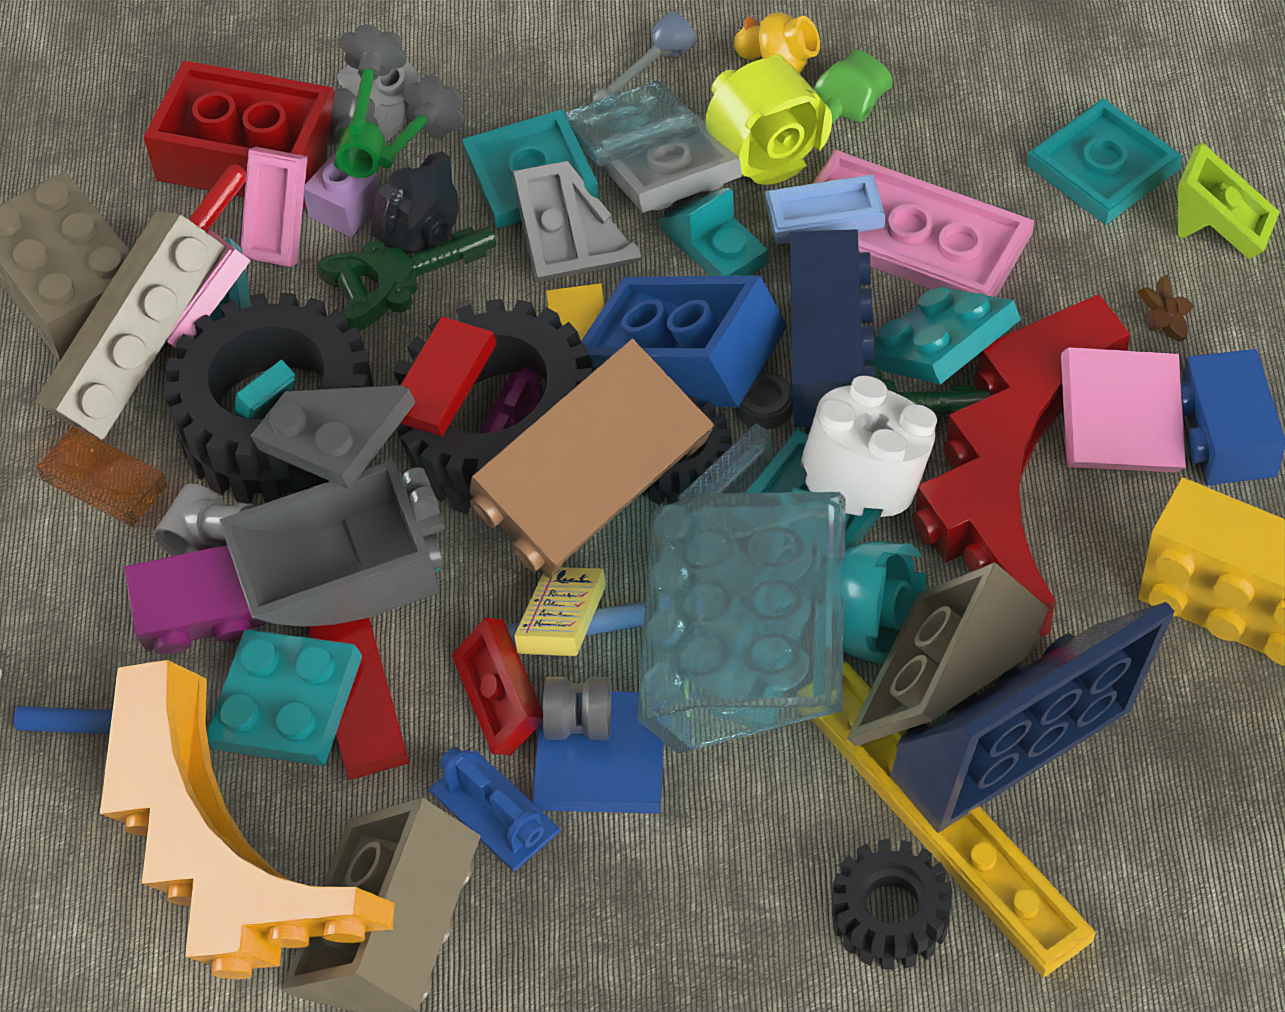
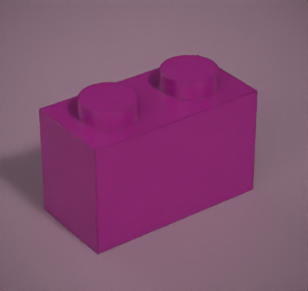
[124,545,265,654]

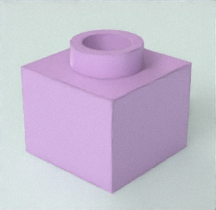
[304,153,380,238]

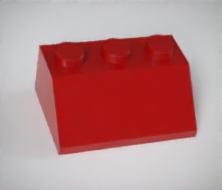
[143,60,335,209]

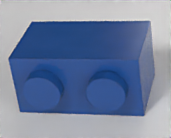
[1180,348,1285,486]

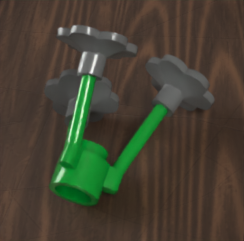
[328,24,465,178]

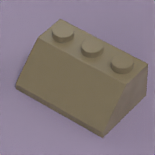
[281,797,481,1012]

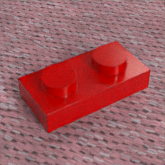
[452,617,543,756]

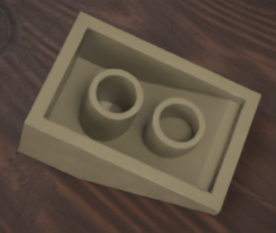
[847,563,1049,746]

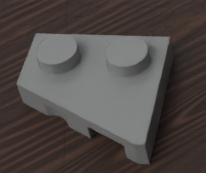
[512,161,641,282]

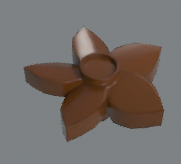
[1137,275,1194,342]

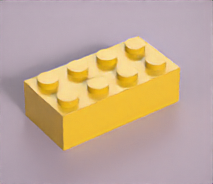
[1138,477,1285,666]

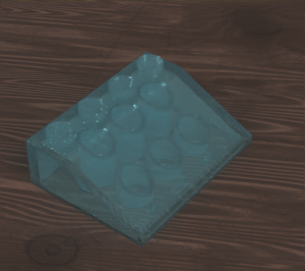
[637,492,846,754]

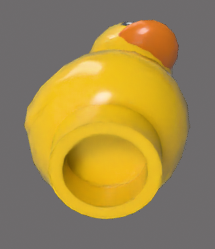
[733,12,820,74]

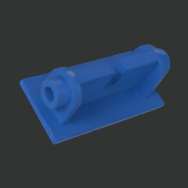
[428,747,561,872]

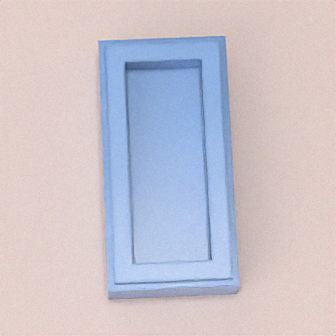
[765,174,885,245]

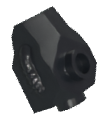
[370,151,459,254]

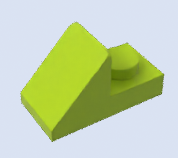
[1178,142,1280,259]

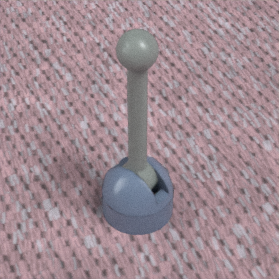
[593,11,697,109]

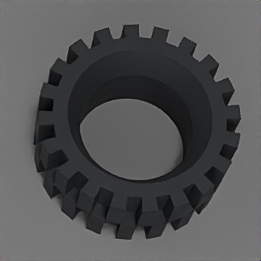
[164,292,374,504]
[393,299,595,515]

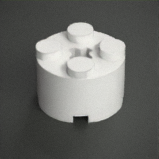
[801,376,937,517]

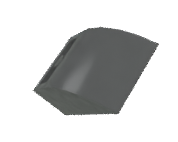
[219,460,445,627]

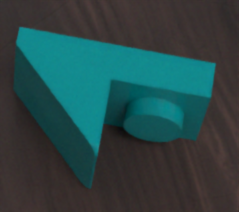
[657,188,769,276]

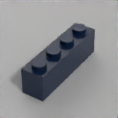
[790,229,875,427]

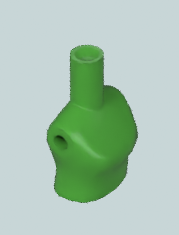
[814,49,893,124]

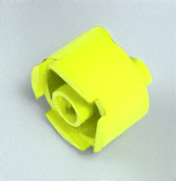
[705,54,832,185]

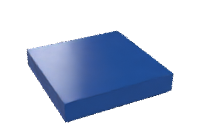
[532,690,667,814]

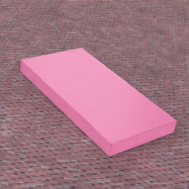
[812,149,1034,297]

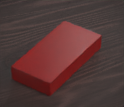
[401,316,497,437]

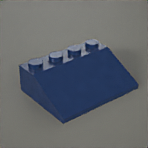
[890,602,1175,833]

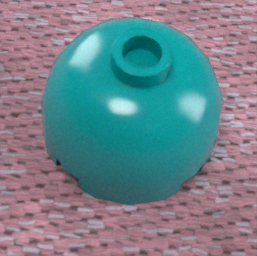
[816,541,927,665]

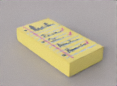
[514,567,606,656]

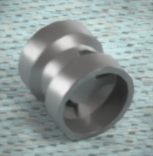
[543,677,611,740]

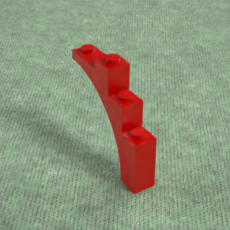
[912,294,1130,638]

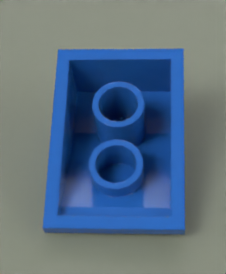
[581,275,787,407]

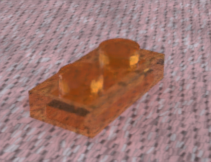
[37,426,168,527]

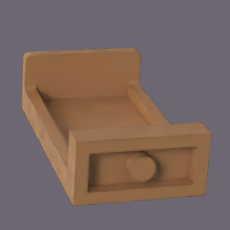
[469,338,714,578]

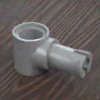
[153,483,256,556]

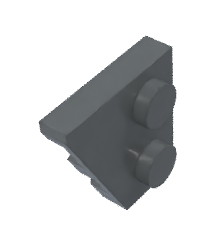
[250,385,416,489]

